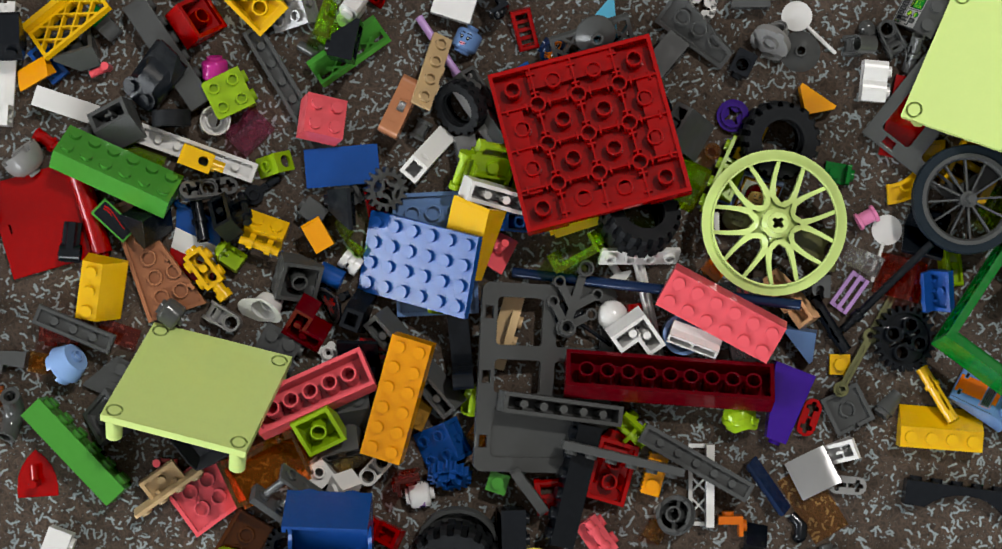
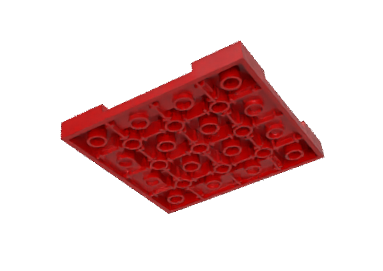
[487,33,692,236]

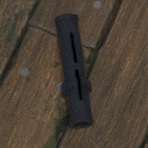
[187,185,210,243]
[809,295,851,354]

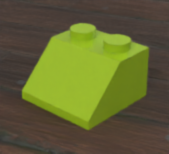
[290,405,347,457]

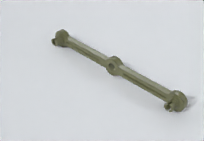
[833,276,908,397]

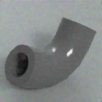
[0,387,24,443]

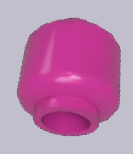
[201,55,228,81]

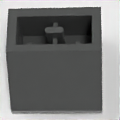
[87,96,147,149]

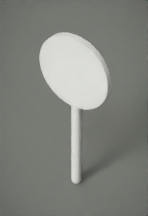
[781,1,837,54]
[870,215,902,282]

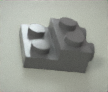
[255,322,306,375]

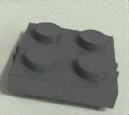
[819,381,875,437]

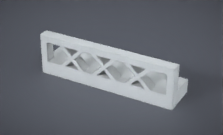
[688,443,715,528]

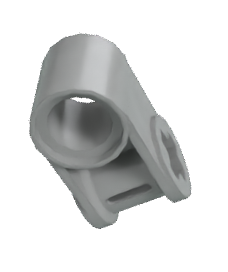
[202,299,243,332]

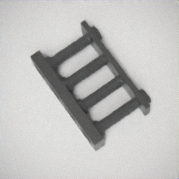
[249,463,324,524]

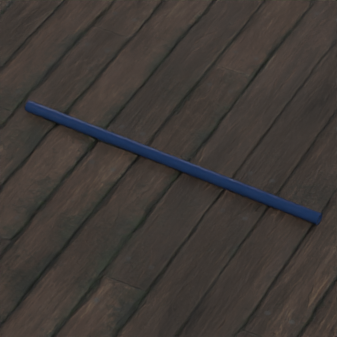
[512,267,801,310]

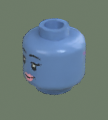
[452,25,482,57]

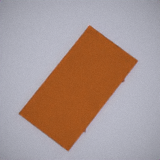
[777,474,848,544]

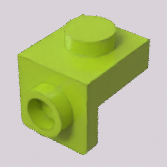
[214,241,248,274]

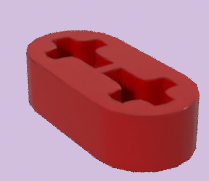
[796,398,822,436]

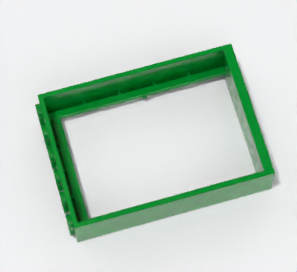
[931,243,1002,396]

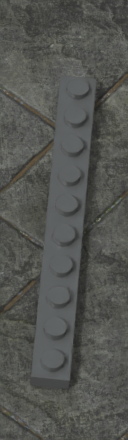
[242,28,365,206]

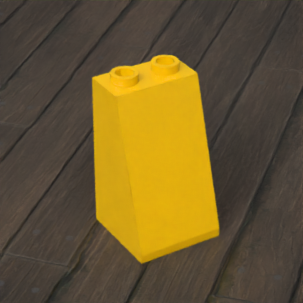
[446,195,507,281]

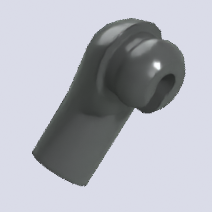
[297,41,325,57]

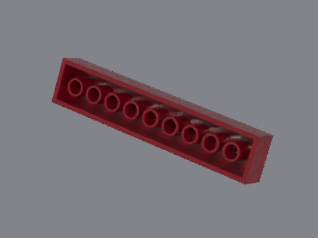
[563,349,775,412]

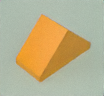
[798,83,836,115]
[301,216,336,254]

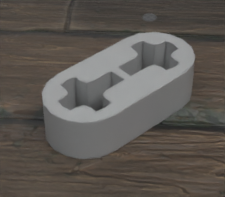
[829,475,867,495]

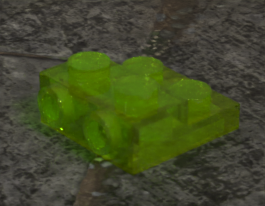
[312,0,340,45]

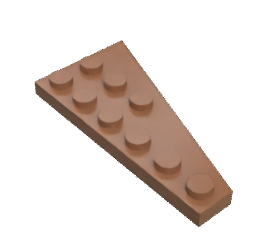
[113,201,208,323]

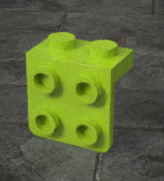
[201,66,258,120]

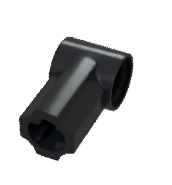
[58,221,83,263]

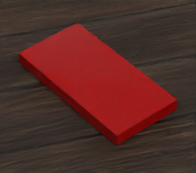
[878,74,925,158]

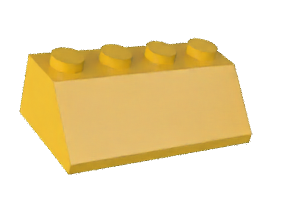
[896,404,984,453]

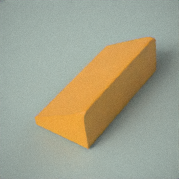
[17,56,56,92]

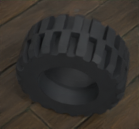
[737,100,821,180]
[598,199,681,258]

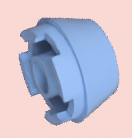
[45,344,88,385]

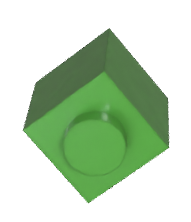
[485,472,511,496]

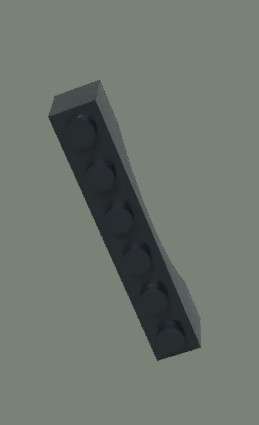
[901,475,1002,515]

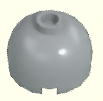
[1,139,44,178]

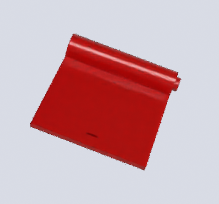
[0,167,112,280]

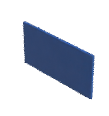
[304,144,380,189]

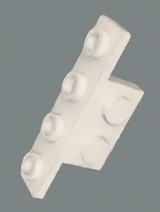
[598,247,681,265]

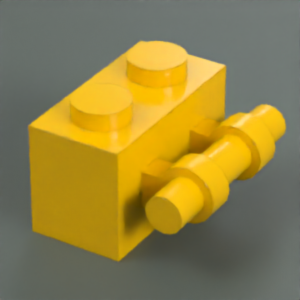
[238,209,290,257]

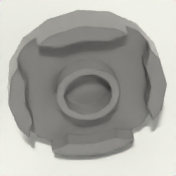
[750,21,791,61]

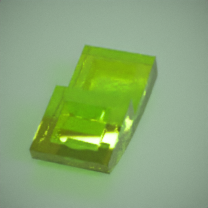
[335,220,366,257]

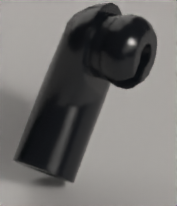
[788,511,808,543]

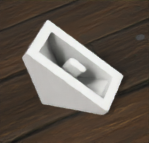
[824,436,861,465]

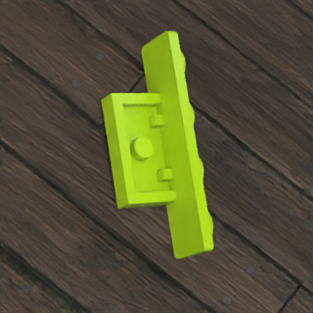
[698,135,745,212]

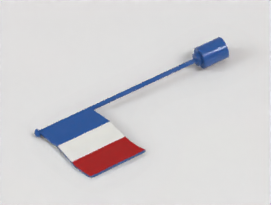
[170,200,347,290]

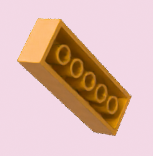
[360,331,436,465]

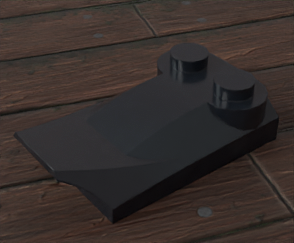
[123,39,188,113]

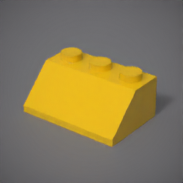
[75,253,129,322]

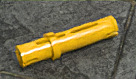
[916,365,959,425]

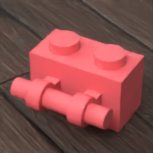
[578,512,619,549]

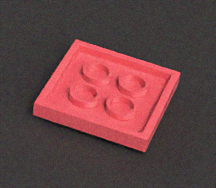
[169,461,248,537]

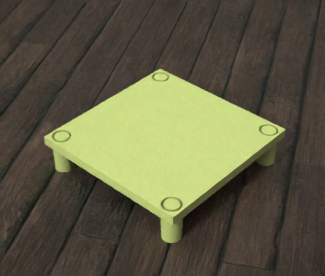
[900,0,1002,153]
[100,322,292,473]

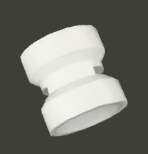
[337,248,364,277]

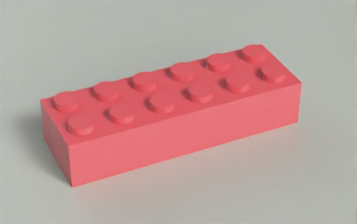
[655,263,787,364]
[258,347,378,440]

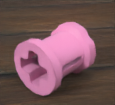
[853,205,880,231]

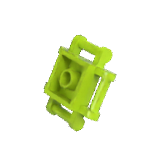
[448,138,516,191]

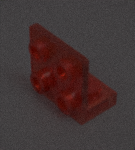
[872,252,928,304]

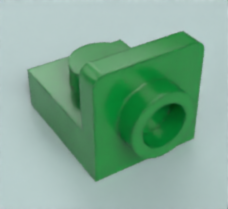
[824,161,855,186]

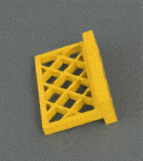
[22,0,112,61]

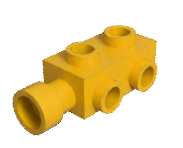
[183,245,233,303]

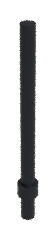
[840,240,934,332]

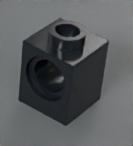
[727,47,758,81]

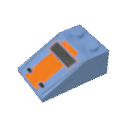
[947,368,1002,433]

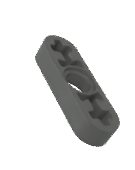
[178,177,238,201]
[509,467,549,516]

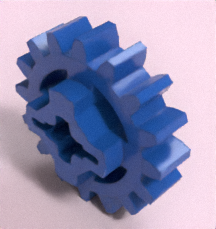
[427,460,472,491]

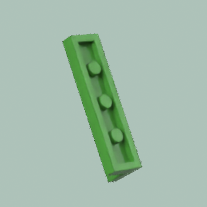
[306,15,391,88]

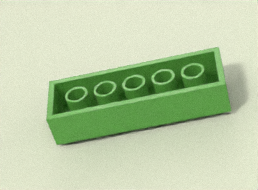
[49,125,184,219]
[20,396,131,506]

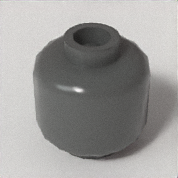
[155,298,187,329]

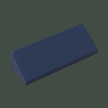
[744,456,790,516]

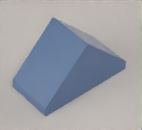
[785,326,817,364]

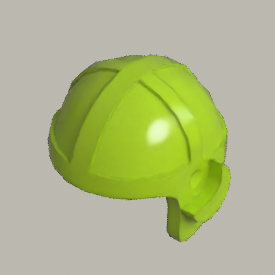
[721,409,759,434]

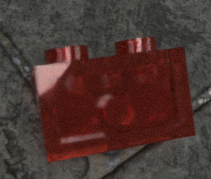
[391,467,421,497]

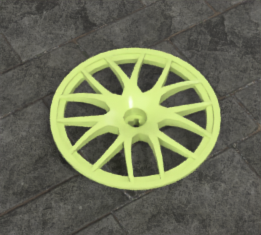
[701,150,847,296]

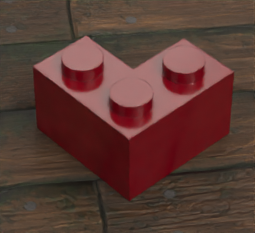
[281,293,332,353]

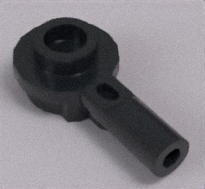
[244,174,282,205]

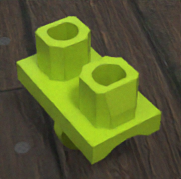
[617,410,646,449]

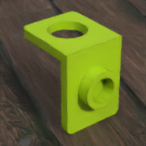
[255,150,295,179]

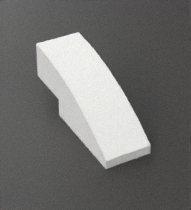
[31,85,100,124]

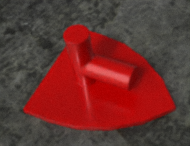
[17,449,59,498]

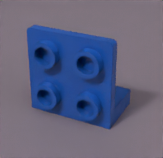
[413,416,472,469]

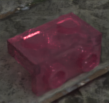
[225,107,275,157]

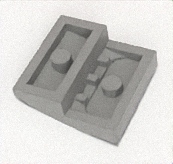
[784,445,843,501]

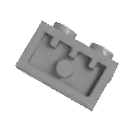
[273,0,321,33]

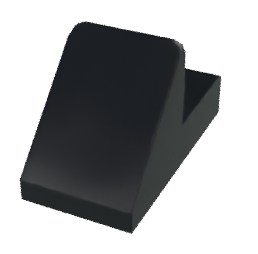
[742,522,768,549]

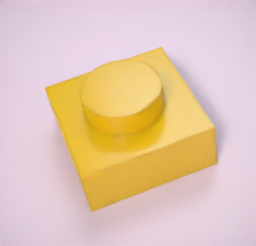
[829,354,850,375]

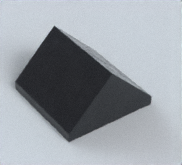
[119,206,174,249]

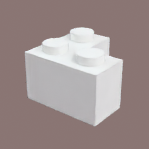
[604,306,666,355]

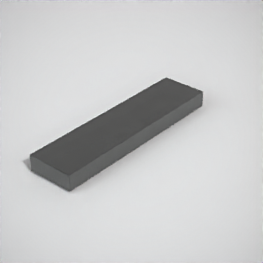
[32,304,117,355]

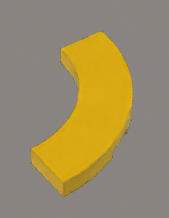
[886,140,945,205]

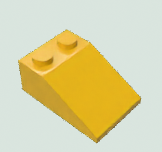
[224,0,289,37]

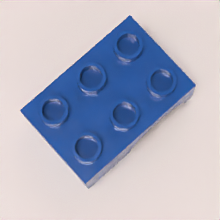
[281,489,374,549]

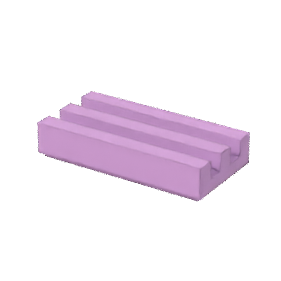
[829,270,870,315]

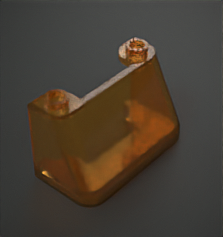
[216,428,314,510]

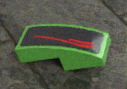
[91,198,132,243]

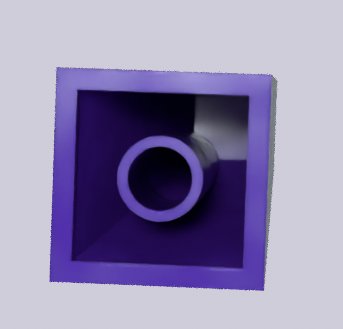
[764,360,816,446]

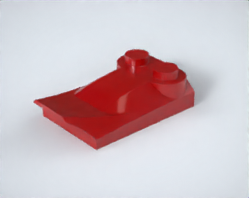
[586,428,640,507]

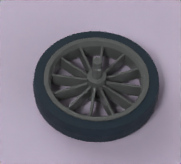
[911,144,1002,255]

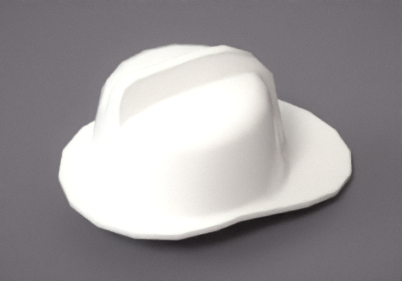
[237,292,284,323]

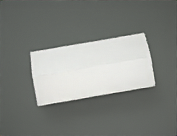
[666,320,722,359]

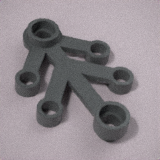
[546,260,604,338]

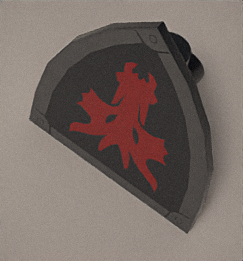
[317,286,351,325]

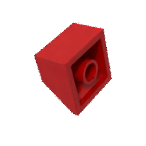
[165,0,227,50]

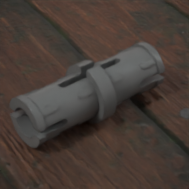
[901,32,925,74]

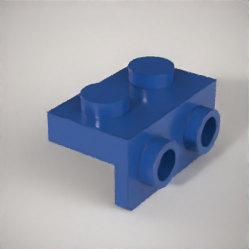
[920,269,955,313]

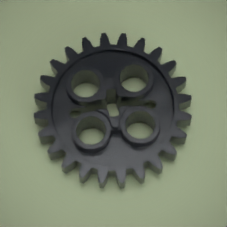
[871,305,937,372]

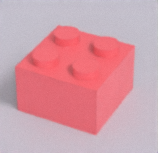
[296,92,348,147]

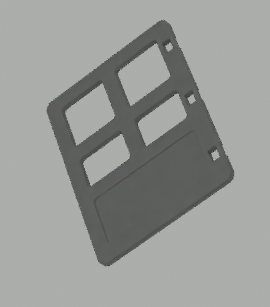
[472,281,617,473]

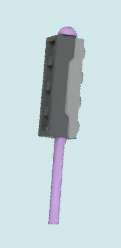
[415,15,505,144]

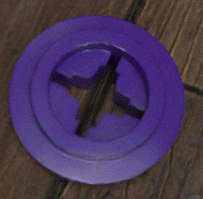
[716,99,749,132]

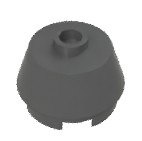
[656,495,696,536]

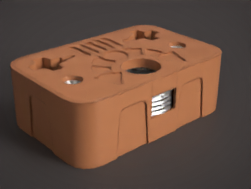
[377,74,417,140]

